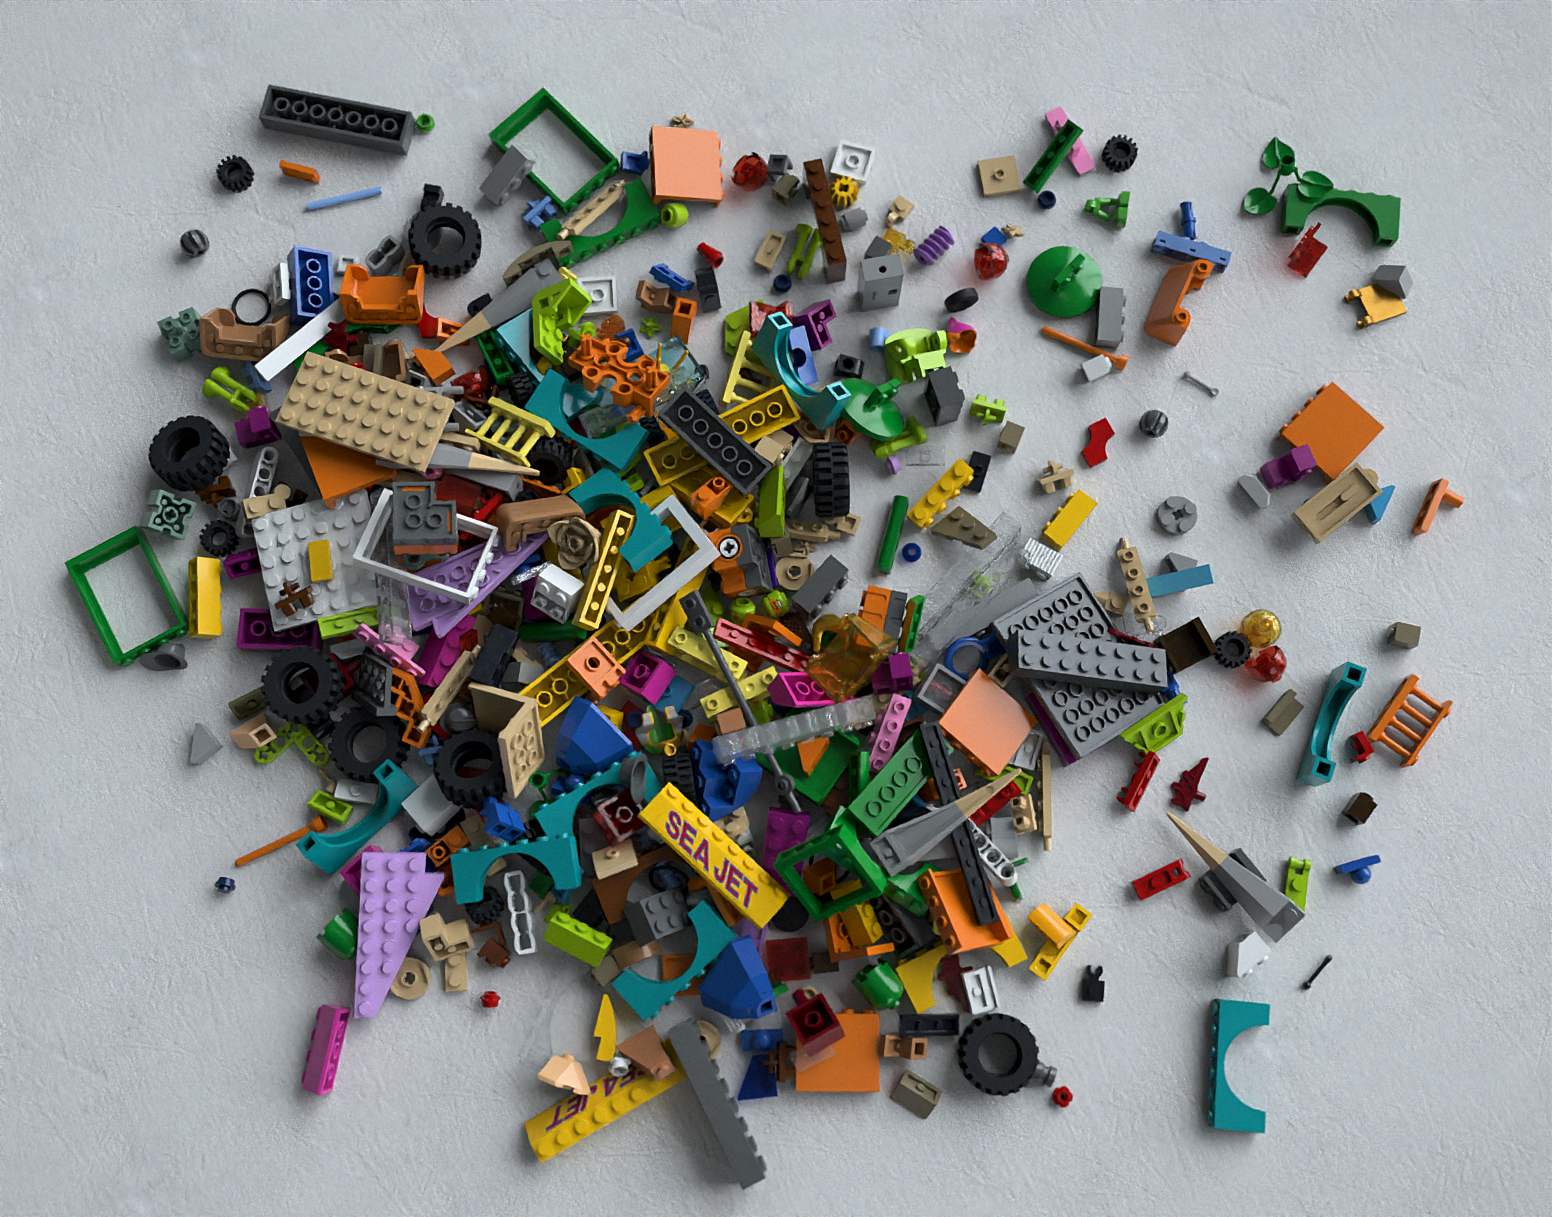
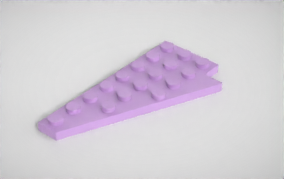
[399,531,549,639]
[353,852,445,1018]

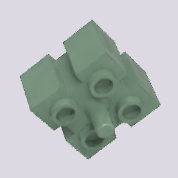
[157,307,203,362]
[139,489,197,540]

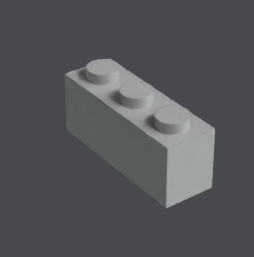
[479,144,535,205]
[1094,286,1126,349]

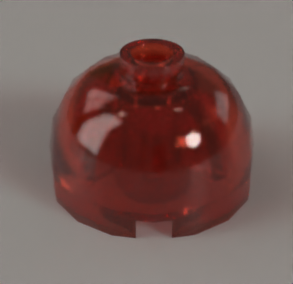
[732,152,769,192]
[974,242,1009,281]
[450,367,490,400]
[1245,645,1287,683]

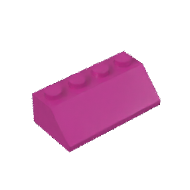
[416,615,476,690]
[767,671,856,707]
[301,1004,351,1095]

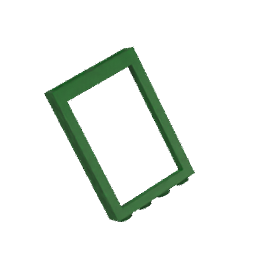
[489,87,620,216]
[64,525,189,667]

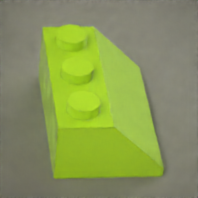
[755,466,786,537]
[542,911,613,968]

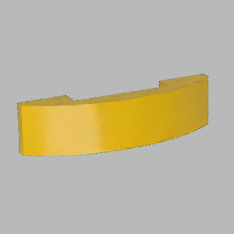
[1028,902,1092,981]

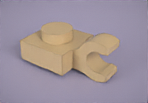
[885,195,914,228]

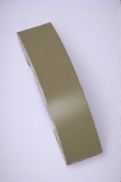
[502,240,574,287]

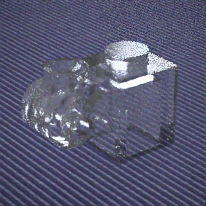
[1122,611,1167,640]

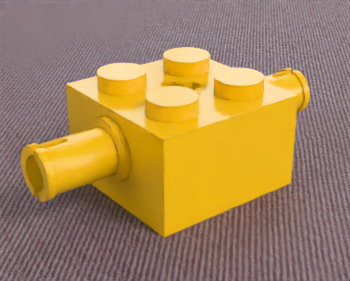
[609,556,671,603]

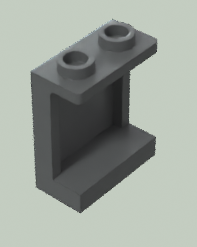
[1198,848,1267,911]

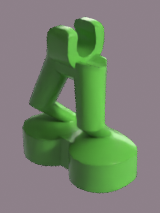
[1084,191,1130,228]

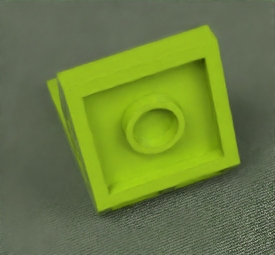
[532,277,592,366]

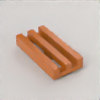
[279,160,321,184]

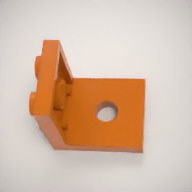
[727,613,802,674]
[564,636,626,705]
[823,912,895,963]

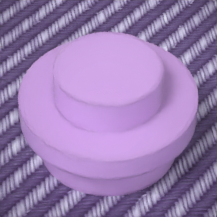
[884,456,901,475]

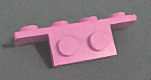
[1045,107,1095,176]
[352,622,426,682]
[867,693,911,773]

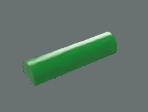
[1022,119,1084,194]
[474,328,514,385]
[875,495,909,575]
[518,620,587,643]
[849,751,869,835]

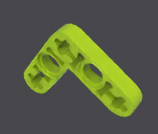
[254,722,331,767]

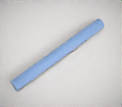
[307,187,382,211]

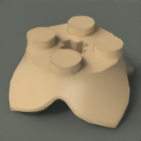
[546,517,601,570]

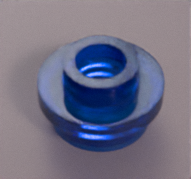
[902,543,921,562]

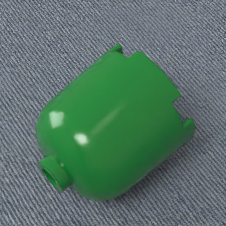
[316,907,358,961]
[851,956,904,1010]

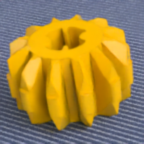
[829,175,860,209]

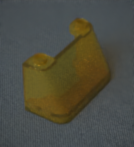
[804,613,898,705]

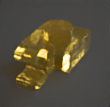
[883,228,915,254]

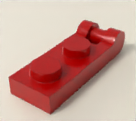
[1131,858,1191,901]

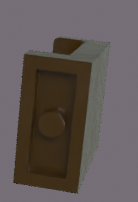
[1153,616,1218,675]

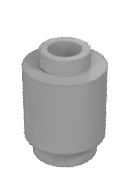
[839,207,868,231]

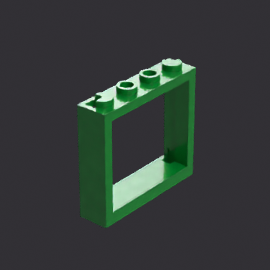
[773,823,887,922]

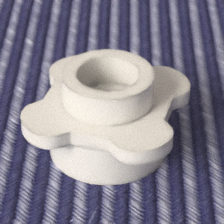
[608,1057,631,1077]

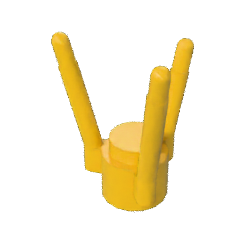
[656,343,689,379]

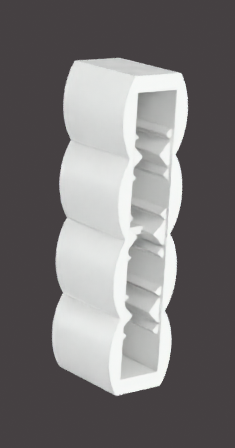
[504,870,539,955]

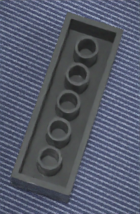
[658,385,772,498]

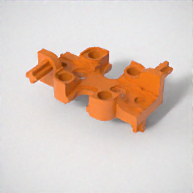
[568,333,670,425]

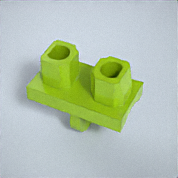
[566,322,597,348]
[969,394,1007,426]

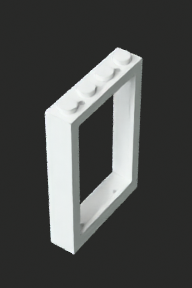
[352,488,501,605]
[581,494,721,632]

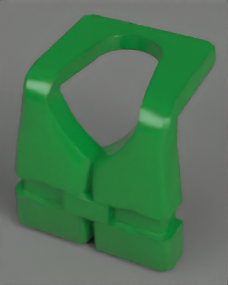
[1005,857,1029,900]

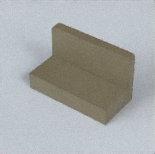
[363,344,385,376]
[1261,689,1304,736]
[891,1069,942,1119]

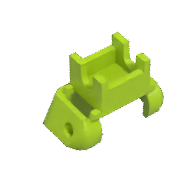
[883,328,948,383]

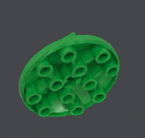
[1026,246,1102,319]
[840,378,904,442]

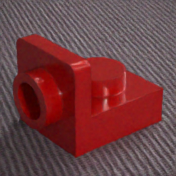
[1349,730,1375,764]

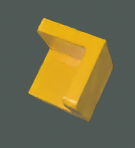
[561,467,587,497]

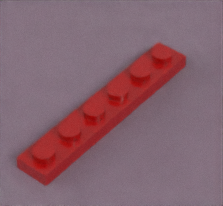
[713,617,825,672]

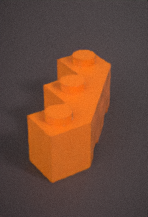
[391,667,433,749]

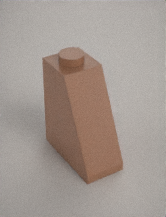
[616,1025,676,1081]

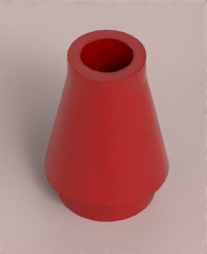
[697,242,724,268]

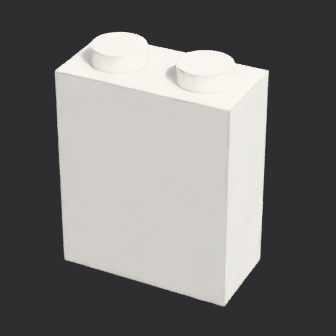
[401,773,463,836]

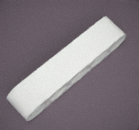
[235,447,278,539]
[968,817,1017,886]

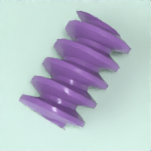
[913,225,955,265]

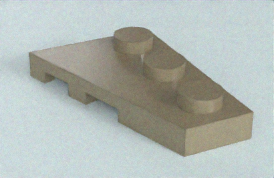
[930,506,997,550]

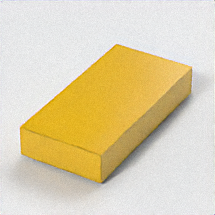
[308,539,334,583]

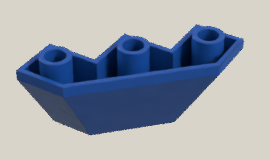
[555,695,634,774]
[690,739,763,823]
[698,935,777,1019]

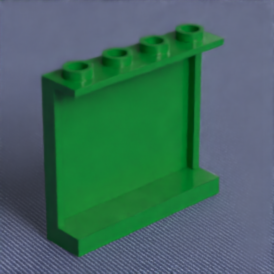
[752,707,861,808]

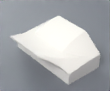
[1237,474,1273,510]

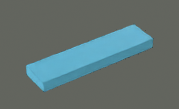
[1146,564,1214,598]

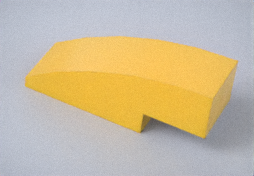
[593,994,618,1062]

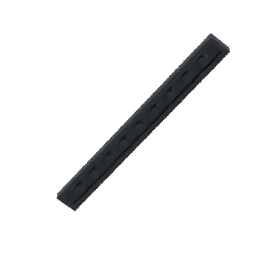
[917,720,1000,926]

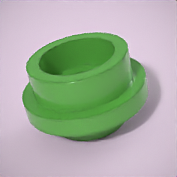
[416,114,435,133]

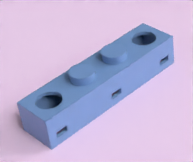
[1151,231,1232,273]

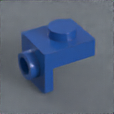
[620,151,650,175]
[615,328,644,362]

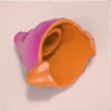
[946,317,977,354]

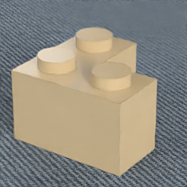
[754,429,794,472]
[419,913,475,962]

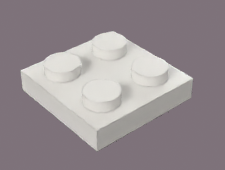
[830,139,876,185]
[578,275,618,316]

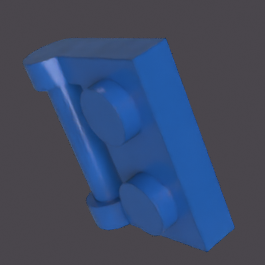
[649,263,695,293]

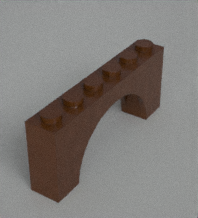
[803,158,847,284]
[588,842,700,925]

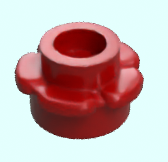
[480,991,501,1008]
[1052,1086,1073,1107]

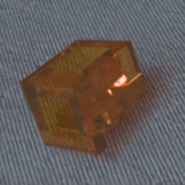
[596,314,626,341]

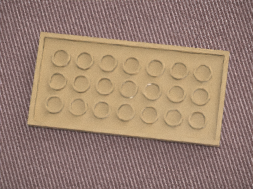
[275,351,455,474]

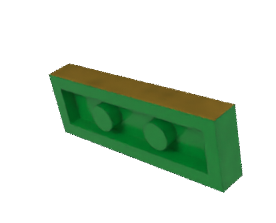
[897,595,926,653]

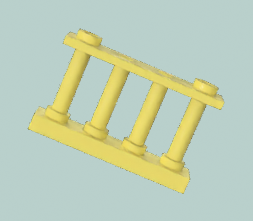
[718,331,776,408]
[465,396,556,468]
[668,625,748,686]
[700,666,777,724]

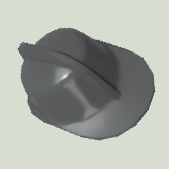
[139,643,188,671]
[439,702,478,735]
[620,754,648,803]

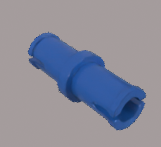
[1180,201,1197,241]

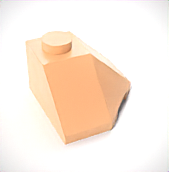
[793,409,837,445]
[537,1053,591,1095]

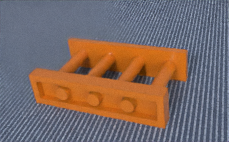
[1366,674,1453,768]

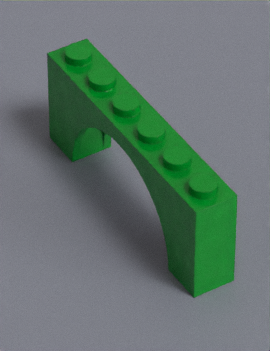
[540,178,662,269]
[1280,183,1401,247]
[821,805,941,917]

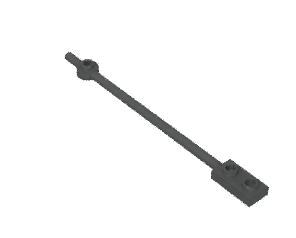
[679,590,802,814]

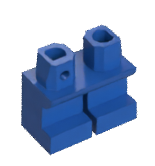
[479,796,525,843]

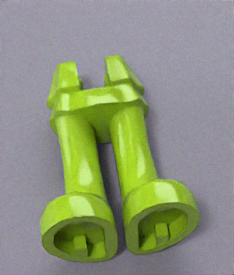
[786,224,820,280]
[202,366,259,413]
[869,416,927,459]

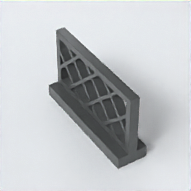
[351,651,397,716]

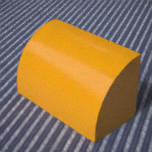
[1027,903,1076,949]

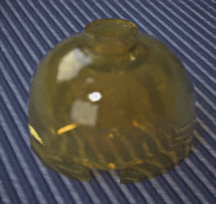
[1240,609,1282,649]

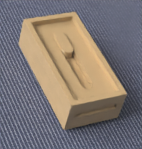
[1291,462,1383,544]

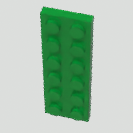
[846,721,954,838]

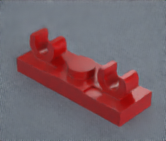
[457,490,504,545]
[1116,751,1160,812]
[969,780,1022,827]

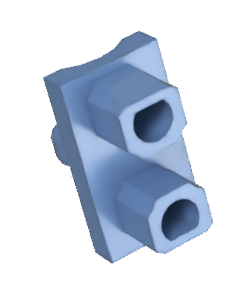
[523,196,558,232]
[240,360,272,394]
[418,730,447,765]

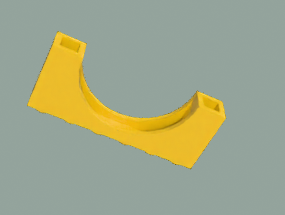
[894,913,1028,1014]

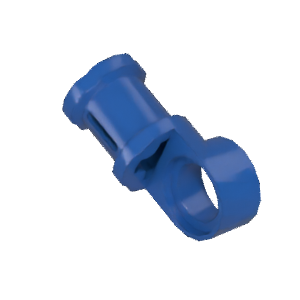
[1162,671,1188,704]

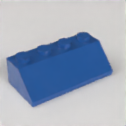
[287,246,334,326]

